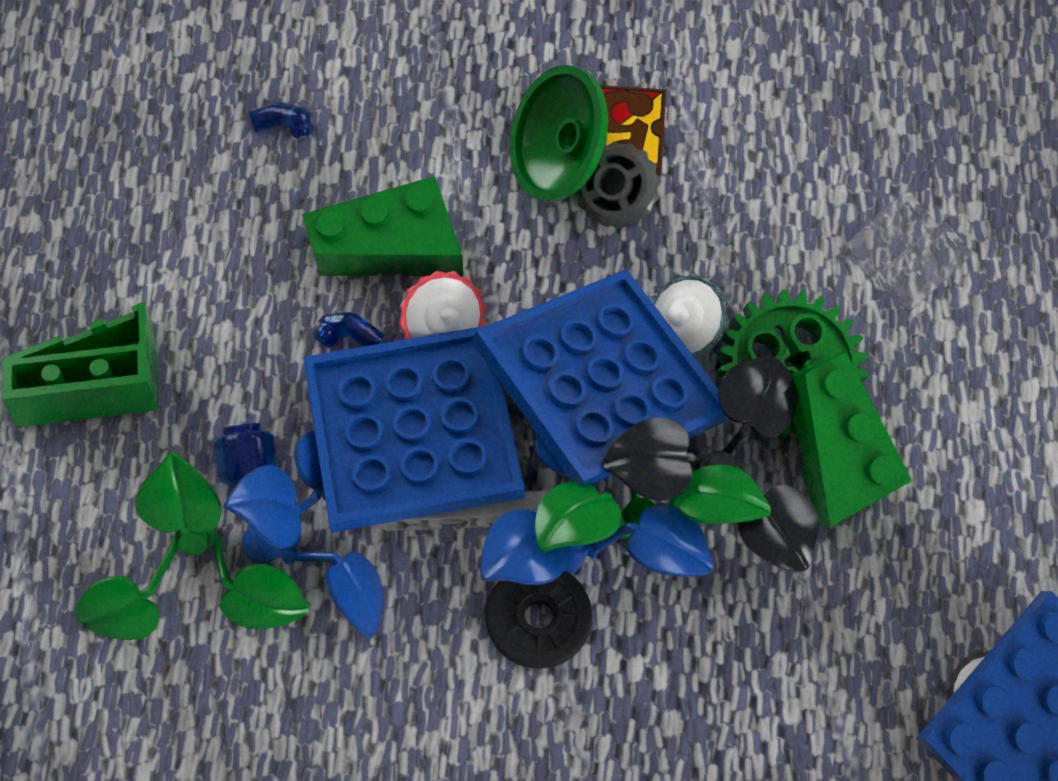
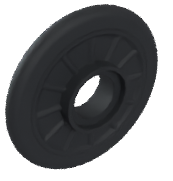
[485,571,592,669]

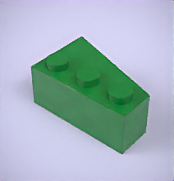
[302,176,464,277]
[2,301,159,427]
[791,352,912,527]

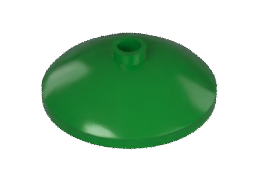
[510,65,609,202]

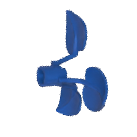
[223,430,383,639]
[480,434,713,585]

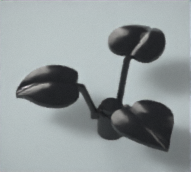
[601,355,819,572]

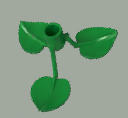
[75,451,311,640]
[535,464,771,553]

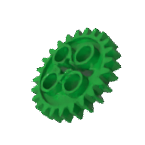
[716,289,869,441]

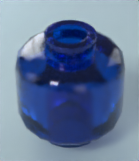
[213,423,279,486]

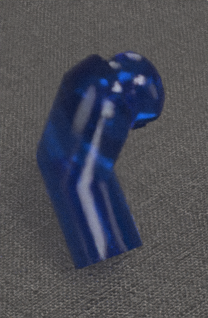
[248,102,314,138]
[314,312,386,347]

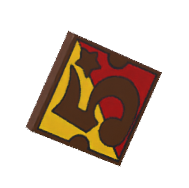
[600,85,666,175]

